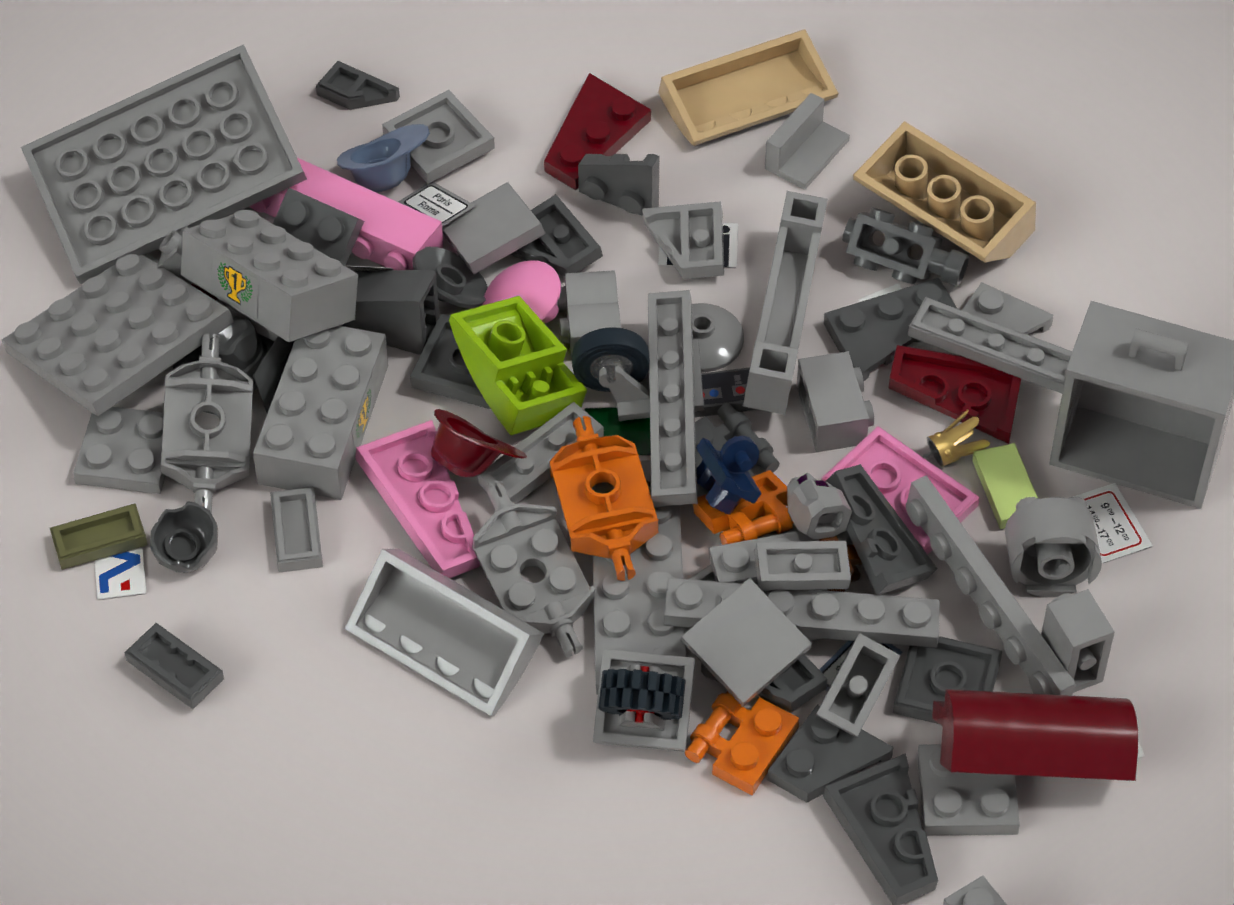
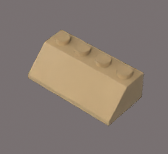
[853,121,1036,263]

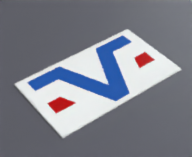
[95,547,146,600]

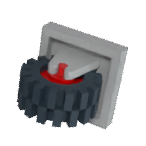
[593,649,695,752]

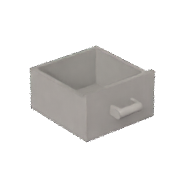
[1049,301,1234,509]

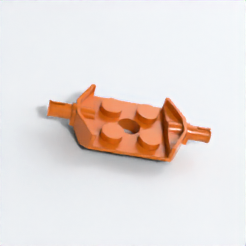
[549,416,659,581]

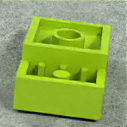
[449,296,587,435]

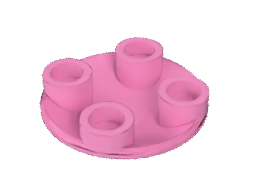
[483,261,561,323]

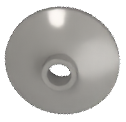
[692,303,744,372]

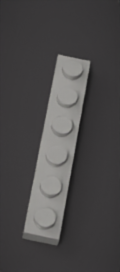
[648,290,698,507]
[906,475,1076,696]
[664,578,940,648]

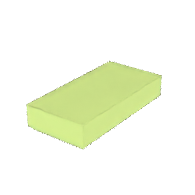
[972,443,1038,529]

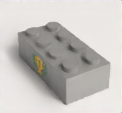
[181,210,358,342]
[253,326,388,500]

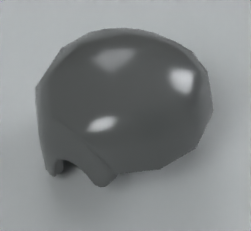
[150,501,218,573]

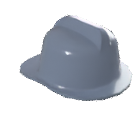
[337,124,430,193]

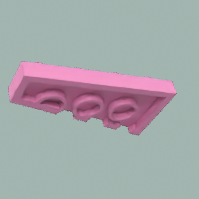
[355,420,480,578]

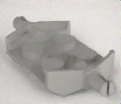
[160,334,253,514]
[472,481,595,657]

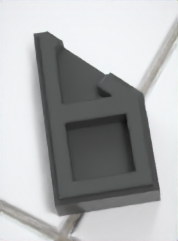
[316,61,400,110]

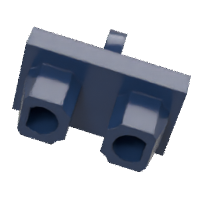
[696,436,762,515]

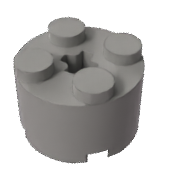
[1005,497,1102,597]

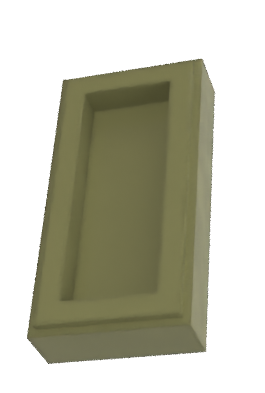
[50,503,148,570]

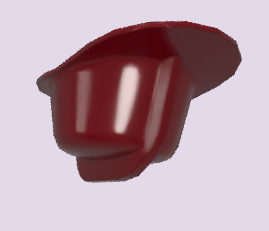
[431,409,527,477]

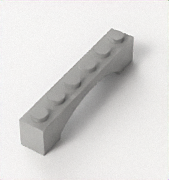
[743,191,828,415]

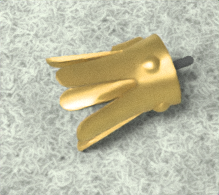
[923,409,990,467]

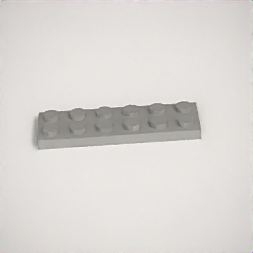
[592,460,686,695]

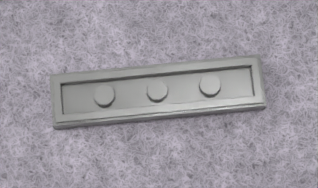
[908,297,1072,394]

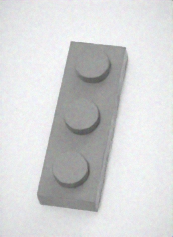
[478,402,604,504]

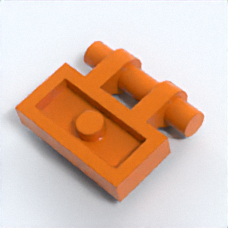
[693,470,794,545]
[685,691,799,796]

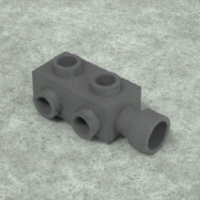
[842,207,970,286]

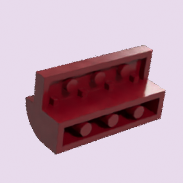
[932,689,1138,781]

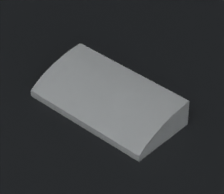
[345,549,544,716]

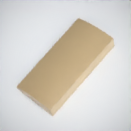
[658,29,839,146]

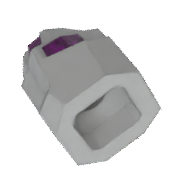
[787,473,852,540]

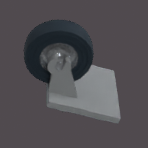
[572,327,704,421]

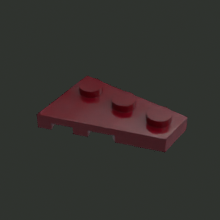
[544,73,651,191]
[888,345,1021,444]

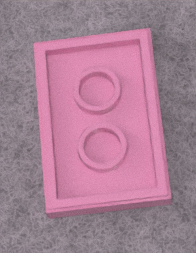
[822,426,980,555]

